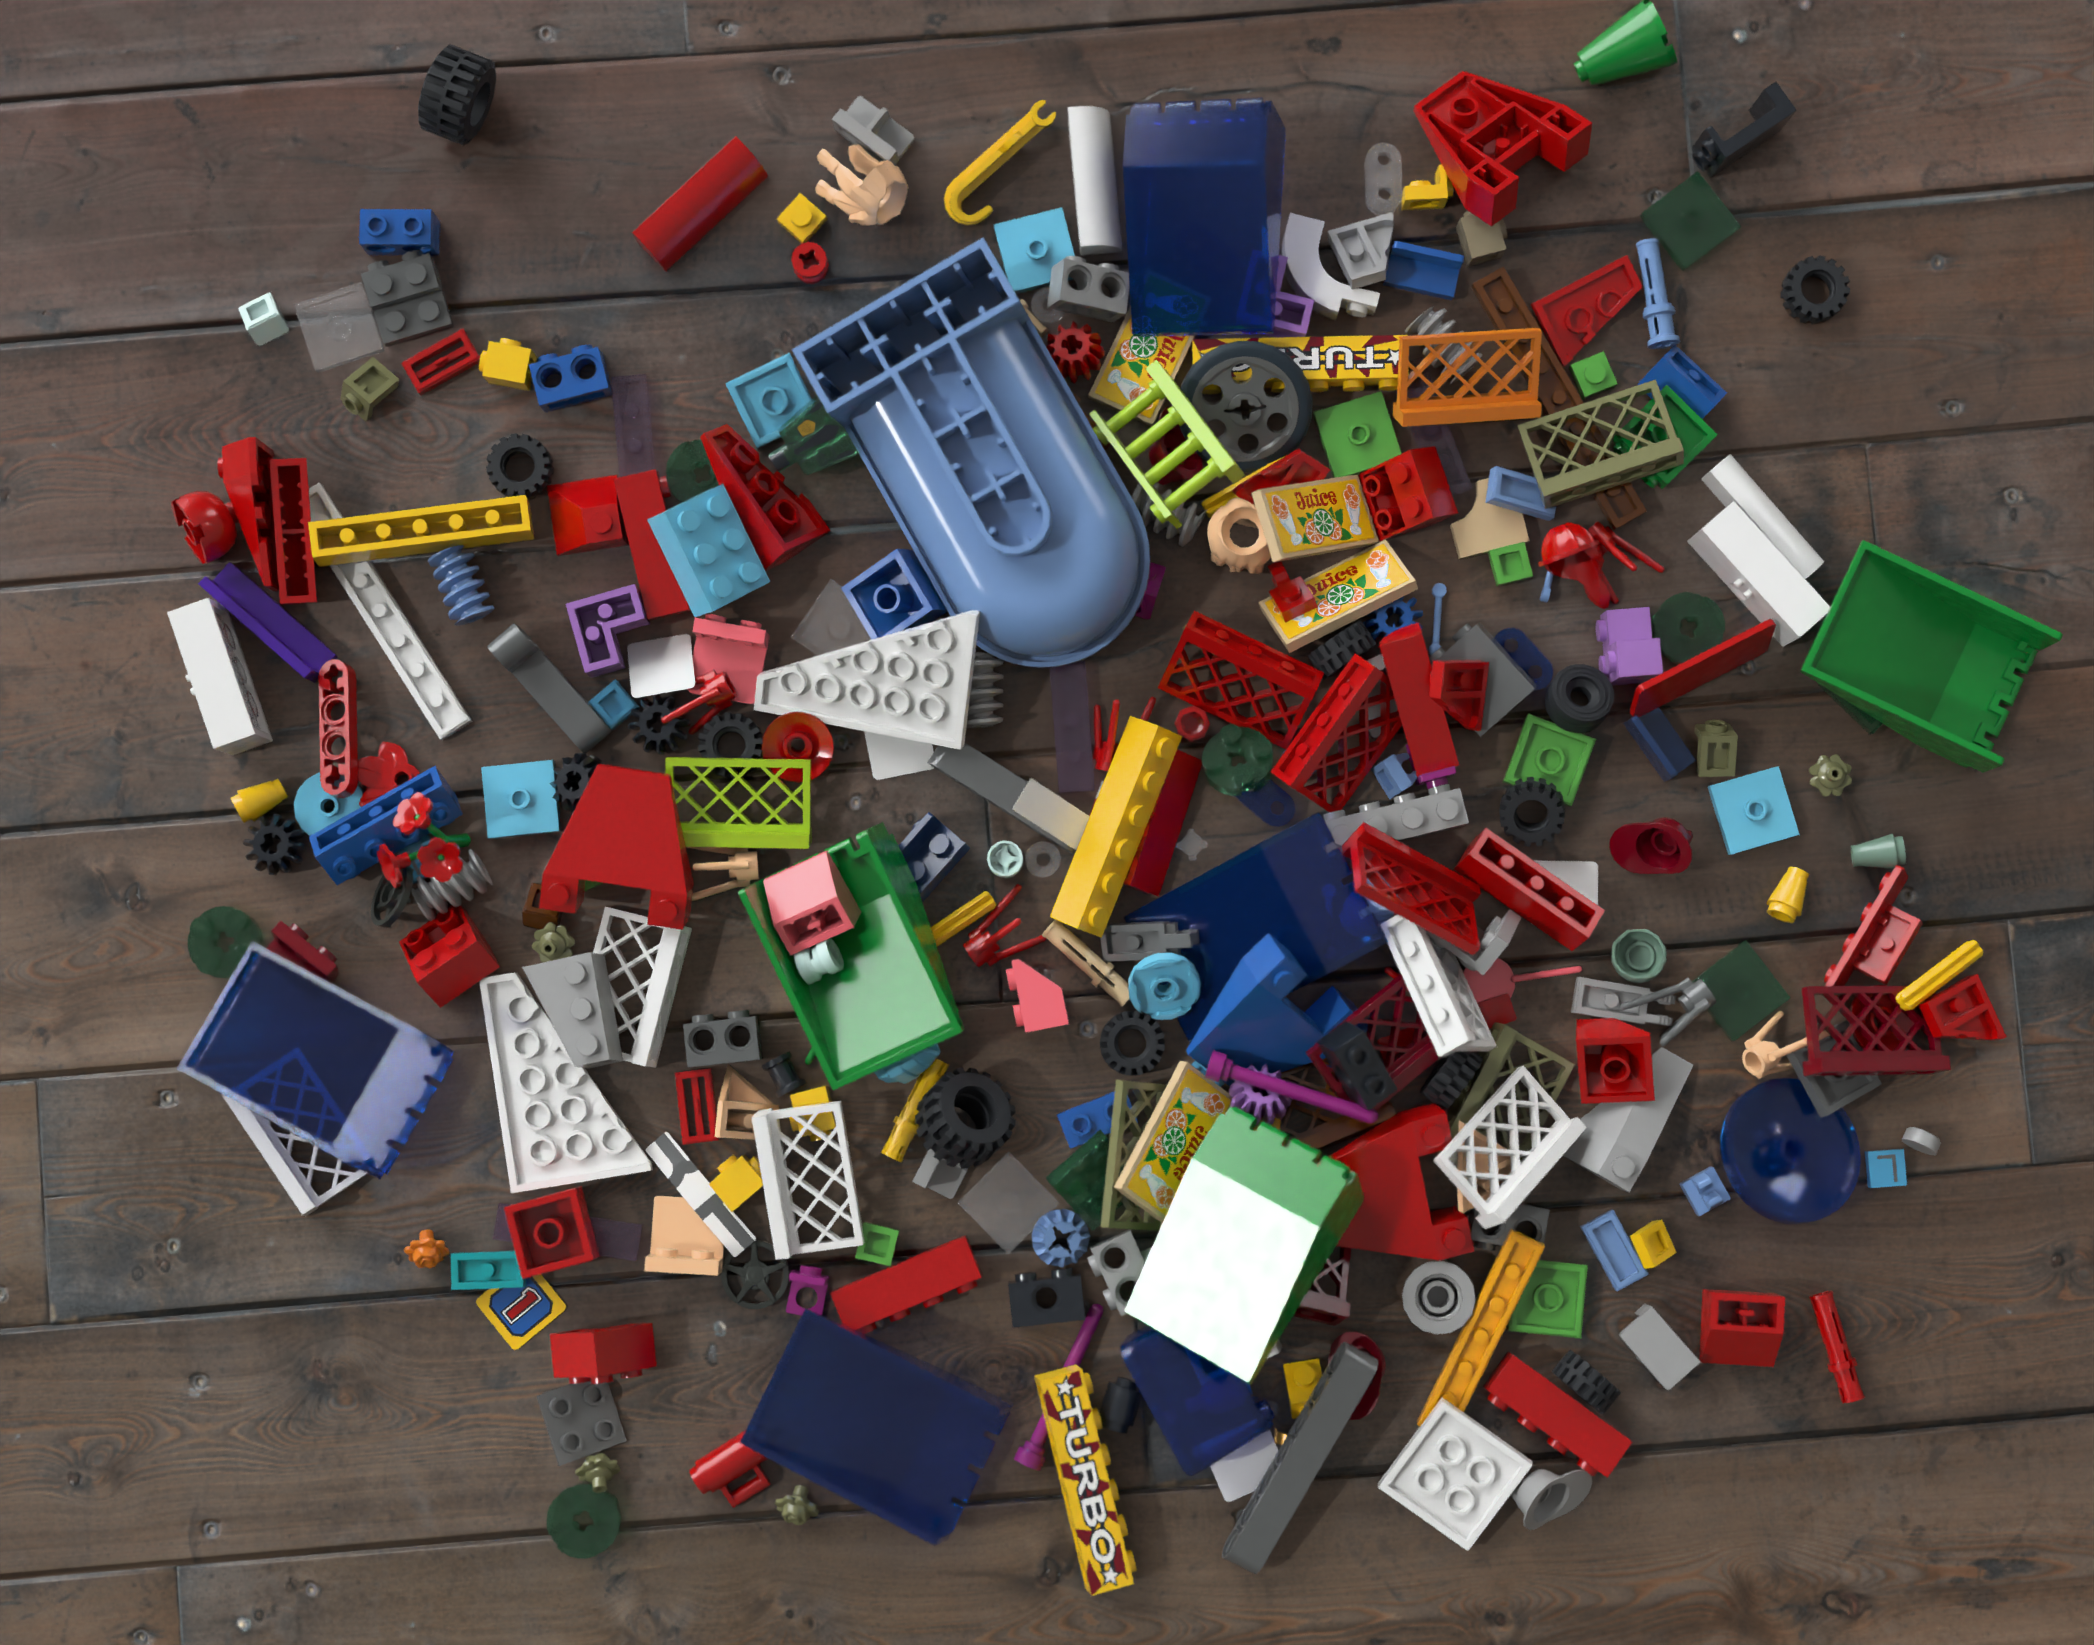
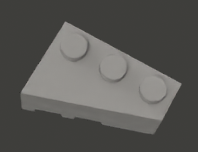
[522,952,623,1069]

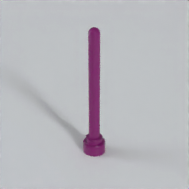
[1205,1050,1378,1123]
[1014,1304,1104,1471]

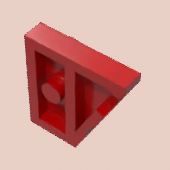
[1232,448,1330,504]
[1429,660,1489,731]
[1919,974,2007,1041]

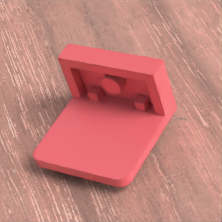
[688,614,770,705]

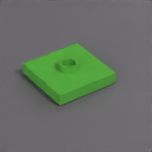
[1313,391,1402,478]
[1503,714,1596,807]
[1507,1260,1588,1338]

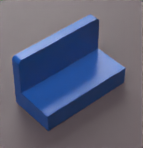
[1383,241,1464,300]
[1638,345,1727,419]

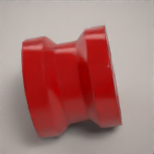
[791,242,829,284]

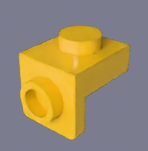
[1283,1358,1322,1419]

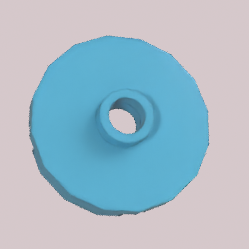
[294,772,364,836]
[1128,953,1201,1020]

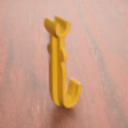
[944,100,1056,225]

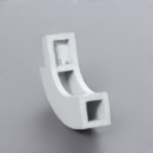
[1282,213,1380,320]

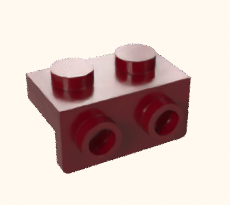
[261,920,340,1001]

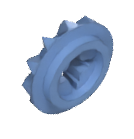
[1032,1209,1090,1268]

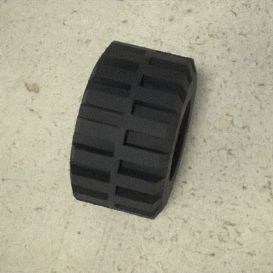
[418,44,496,145]
[915,1067,1016,1169]

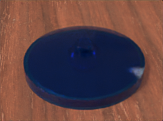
[1720,1078,1861,1224]

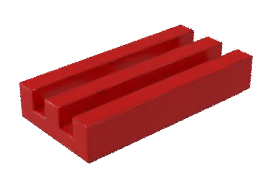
[401,328,480,396]
[675,1068,720,1145]

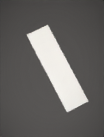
[1012,778,1090,850]

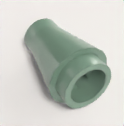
[1850,834,1906,869]

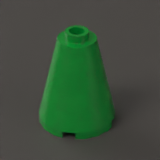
[1573,0,1678,86]

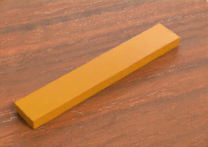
[1417,1229,1545,1426]

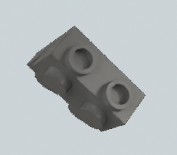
[361,250,454,347]

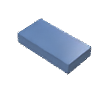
[1485,466,1556,521]
[1580,1209,1649,1291]

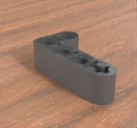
[487,623,612,754]

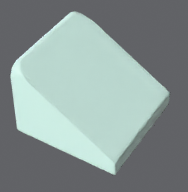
[239,292,289,346]

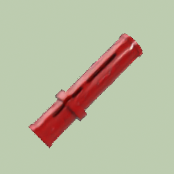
[1809,1291,1865,1404]

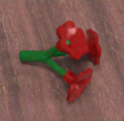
[377,792,471,888]

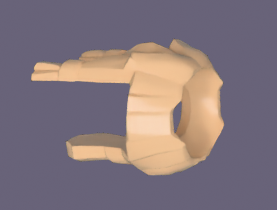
[816,144,908,226]

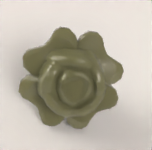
[1809,754,1852,797]
[532,922,575,963]
[575,1453,621,1493]
[775,1485,819,1525]

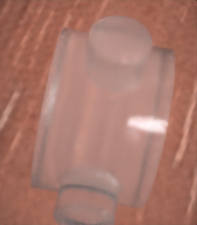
[1176,829,1208,861]

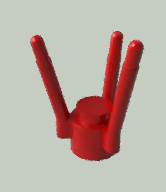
[1588,521,1665,604]
[661,670,737,735]
[1092,697,1156,771]
[963,884,1047,967]

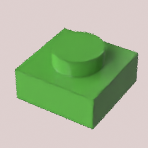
[1569,351,1618,400]
[1488,542,1533,587]
[855,1222,900,1266]

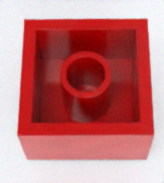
[504,1186,600,1279]

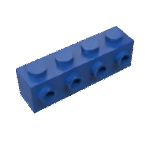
[309,766,463,885]

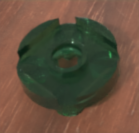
[666,438,719,503]
[1651,592,1725,664]
[1202,724,1274,796]
[187,906,263,978]
[546,1483,621,1559]

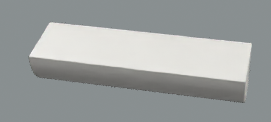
[1068,106,1123,255]
[1701,454,1824,579]

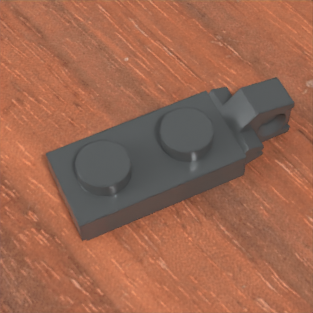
[1100,921,1200,961]

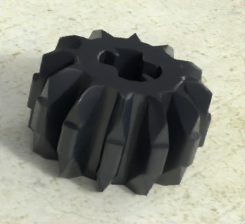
[628,694,690,755]
[549,753,602,812]
[243,814,307,876]

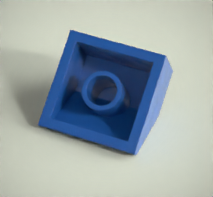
[841,549,947,640]

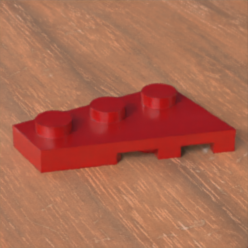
[1530,255,1643,367]

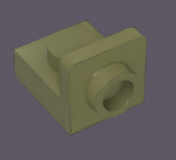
[341,357,399,421]
[1694,720,1738,777]

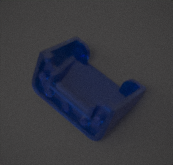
[1120,1326,1275,1477]

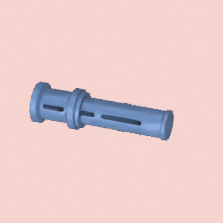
[1636,238,1680,349]

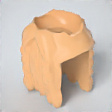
[1207,497,1271,574]

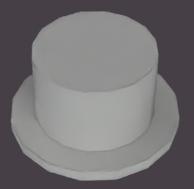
[1402,1261,1476,1335]

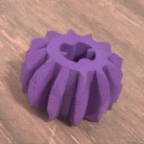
[1229,1064,1291,1126]

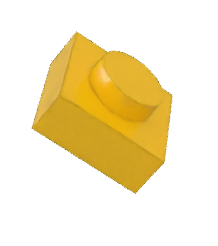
[777,193,827,243]
[1630,1219,1676,1269]

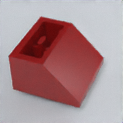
[1358,446,1458,542]
[399,905,500,1008]
[1699,1289,1785,1367]

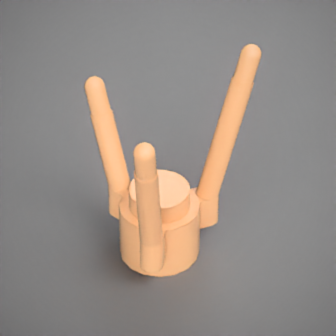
[686,847,759,901]
[1742,1011,1830,1079]

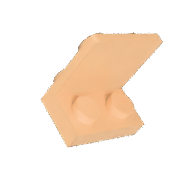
[645,1196,724,1276]

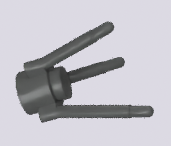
[1620,977,1717,1046]

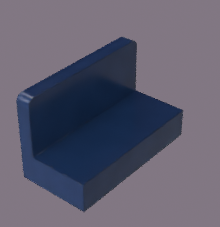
[1623,707,1696,782]

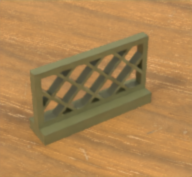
[1517,379,1684,509]
[1435,1022,1575,1165]
[1101,1080,1167,1231]

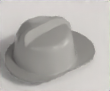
[1511,1469,1592,1530]

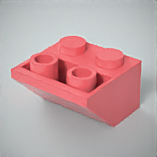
[763,850,861,956]
[1006,959,1069,1033]

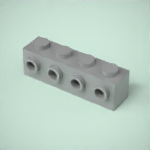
[1316,784,1469,860]

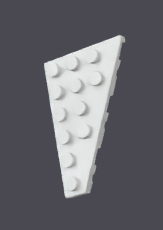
[754,610,980,750]
[479,972,653,1193]

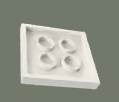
[1378,1397,1533,1551]

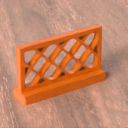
[1393,328,1542,427]

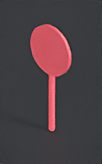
[1463,958,1582,1003]

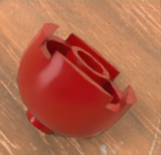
[171,491,239,564]

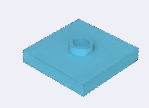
[994,207,1075,294]
[725,353,821,448]
[481,760,561,839]
[1707,766,1800,855]

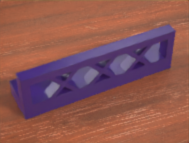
[198,562,338,683]

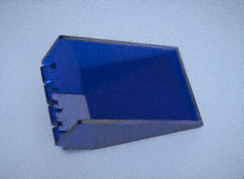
[1123,97,1286,337]
[1123,812,1388,1043]
[177,941,454,1179]
[740,1309,1012,1545]

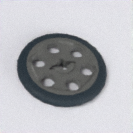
[1180,341,1313,473]

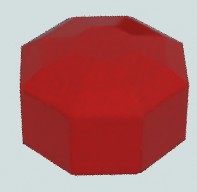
[1174,706,1210,742]

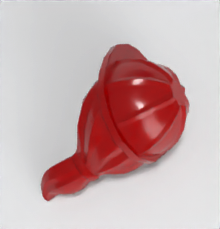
[1538,522,1610,609]

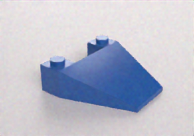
[1186,933,1368,1086]

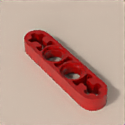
[319,659,358,799]

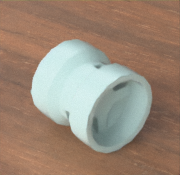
[987,840,1023,878]
[794,938,844,984]

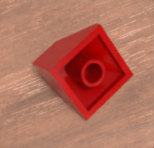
[547,475,628,556]
[1576,1018,1655,1104]

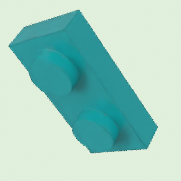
[451,1251,527,1290]

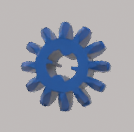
[1363,596,1423,641]

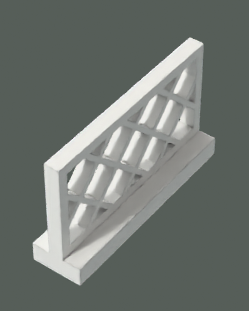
[593,907,692,1068]
[1379,915,1497,1057]
[222,1047,379,1217]
[1434,1065,1587,1229]
[752,1101,865,1260]

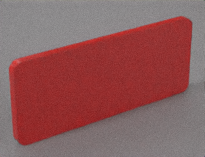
[1629,619,1776,717]

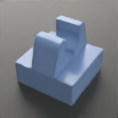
[1371,753,1417,800]
[1679,1166,1731,1216]

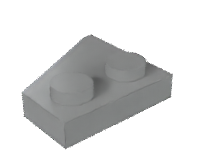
[1328,212,1394,290]

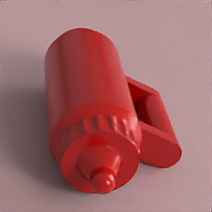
[689,1423,783,1508]

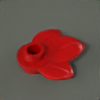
[358,742,420,807]

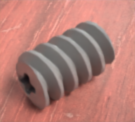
[1405,306,1482,385]
[1132,483,1207,547]
[966,652,1003,728]
[411,849,493,921]

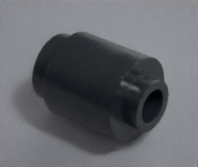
[1099,1376,1143,1434]

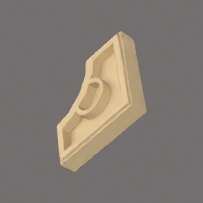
[1450,478,1530,560]

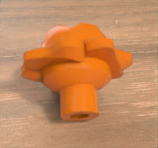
[404,1230,449,1268]

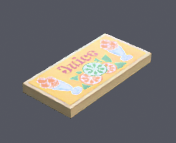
[1088,268,1212,427]
[1251,474,1379,563]
[1258,539,1418,653]
[1114,1061,1232,1223]

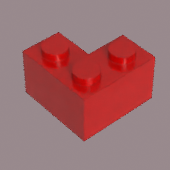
[550,1323,657,1384]

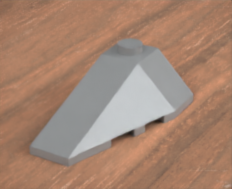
[1562,1047,1693,1192]

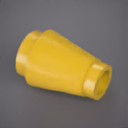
[231,778,288,823]
[1767,867,1809,923]

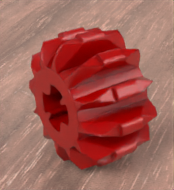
[1046,320,1105,384]

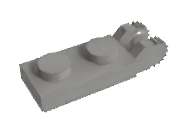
[1571,977,1676,1027]

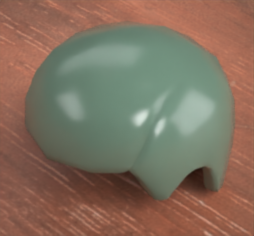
[1611,929,1667,983]

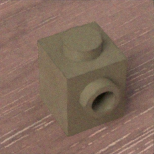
[1456,211,1507,267]

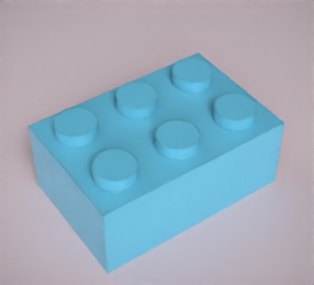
[647,484,770,617]

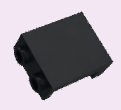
[1691,82,1797,178]

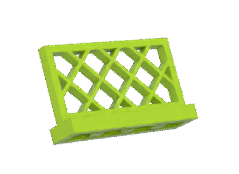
[665,757,812,849]

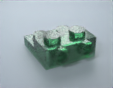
[1046,1130,1125,1230]

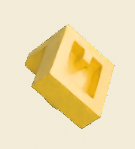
[1401,164,1454,210]

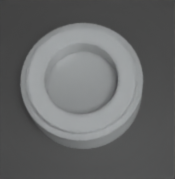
[1902,1127,1941,1155]

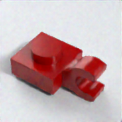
[1267,561,1317,623]

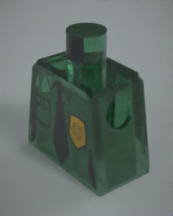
[768,395,859,476]

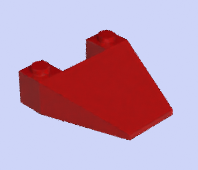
[1414,71,1592,227]
[539,764,694,930]
[1317,1103,1474,1261]

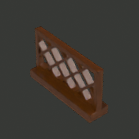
[1228,1058,1396,1151]

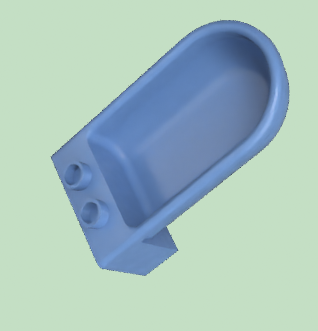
[792,238,1151,668]

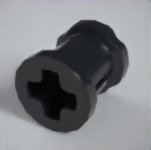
[762,1051,806,1098]

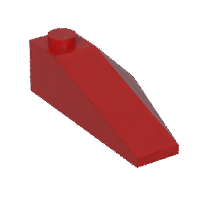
[700,424,830,571]
[217,437,279,591]

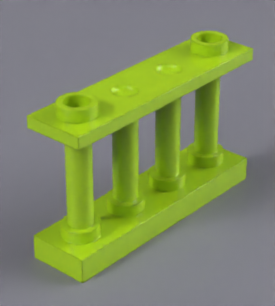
[1089,360,1245,529]

